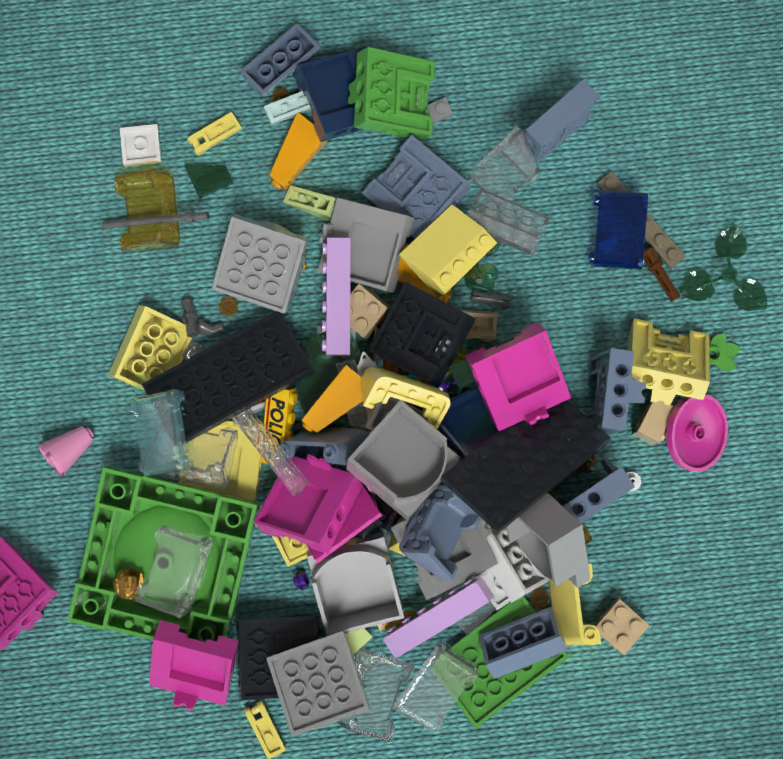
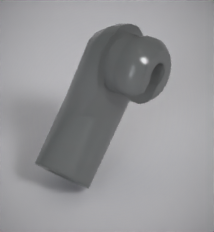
[197,319,225,337]

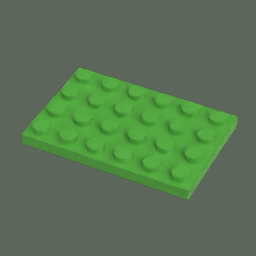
[428,596,569,729]

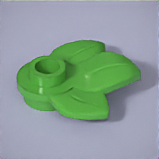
[709,333,740,371]

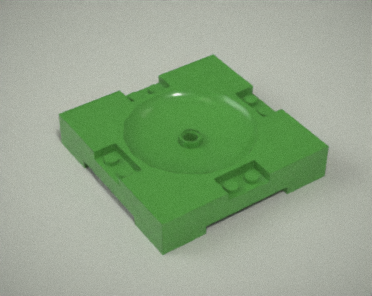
[67,465,261,642]

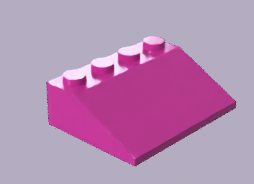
[307,481,382,563]

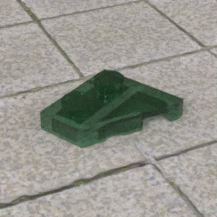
[184,164,234,199]

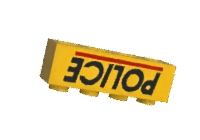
[260,387,298,467]

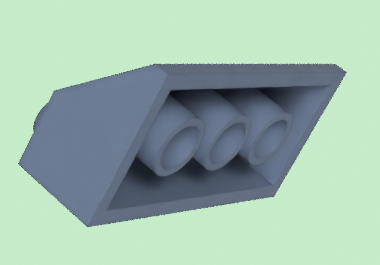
[240,24,321,96]
[479,607,568,679]

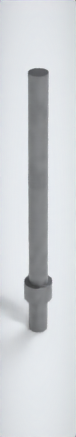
[102,211,210,229]

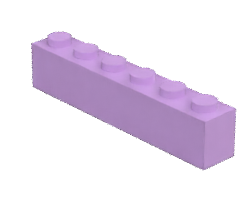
[322,237,351,356]
[383,576,494,659]

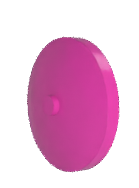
[666,394,728,472]

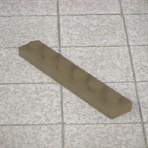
[597,171,686,270]

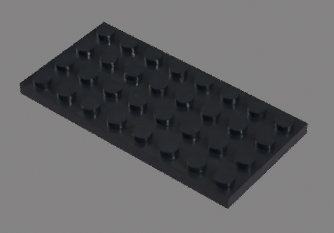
[142,311,315,449]
[440,400,611,534]

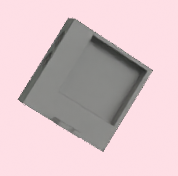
[317,198,414,293]
[391,517,498,600]

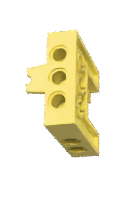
[628,318,710,406]
[179,421,263,501]

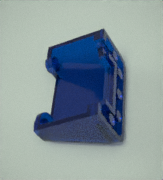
[589,191,648,271]

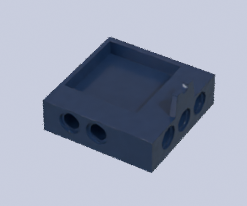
[293,46,367,142]
[437,386,498,461]

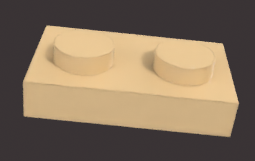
[461,310,498,342]

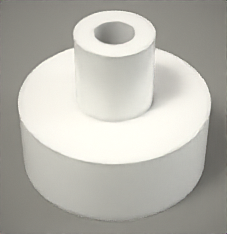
[626,472,641,491]

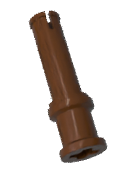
[639,246,681,302]

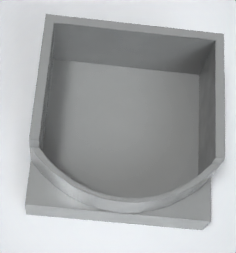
[212,214,309,314]
[346,400,461,521]
[506,493,590,588]
[307,532,404,636]
[266,631,371,737]

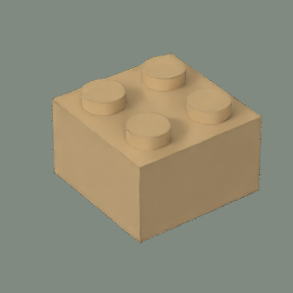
[350,284,392,338]
[632,400,675,445]
[594,599,650,655]

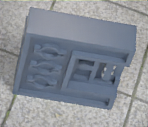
[512,79,599,167]
[362,135,471,239]
[584,348,646,435]
[561,457,635,524]

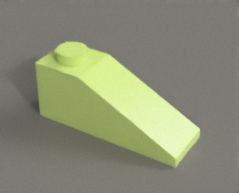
[283,185,337,222]

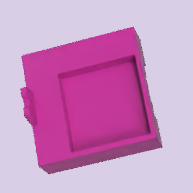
[466,322,571,431]
[254,454,363,554]
[0,536,59,650]
[149,620,238,711]

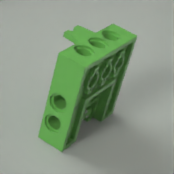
[348,47,435,140]

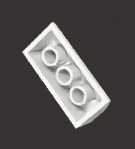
[486,524,550,603]

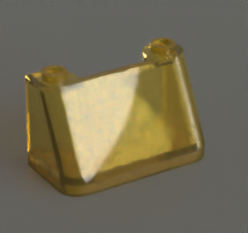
[114,167,180,252]

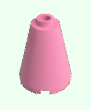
[38,426,94,477]

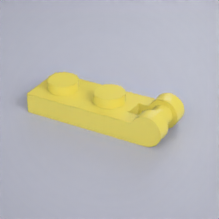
[187,112,242,156]
[244,700,287,759]

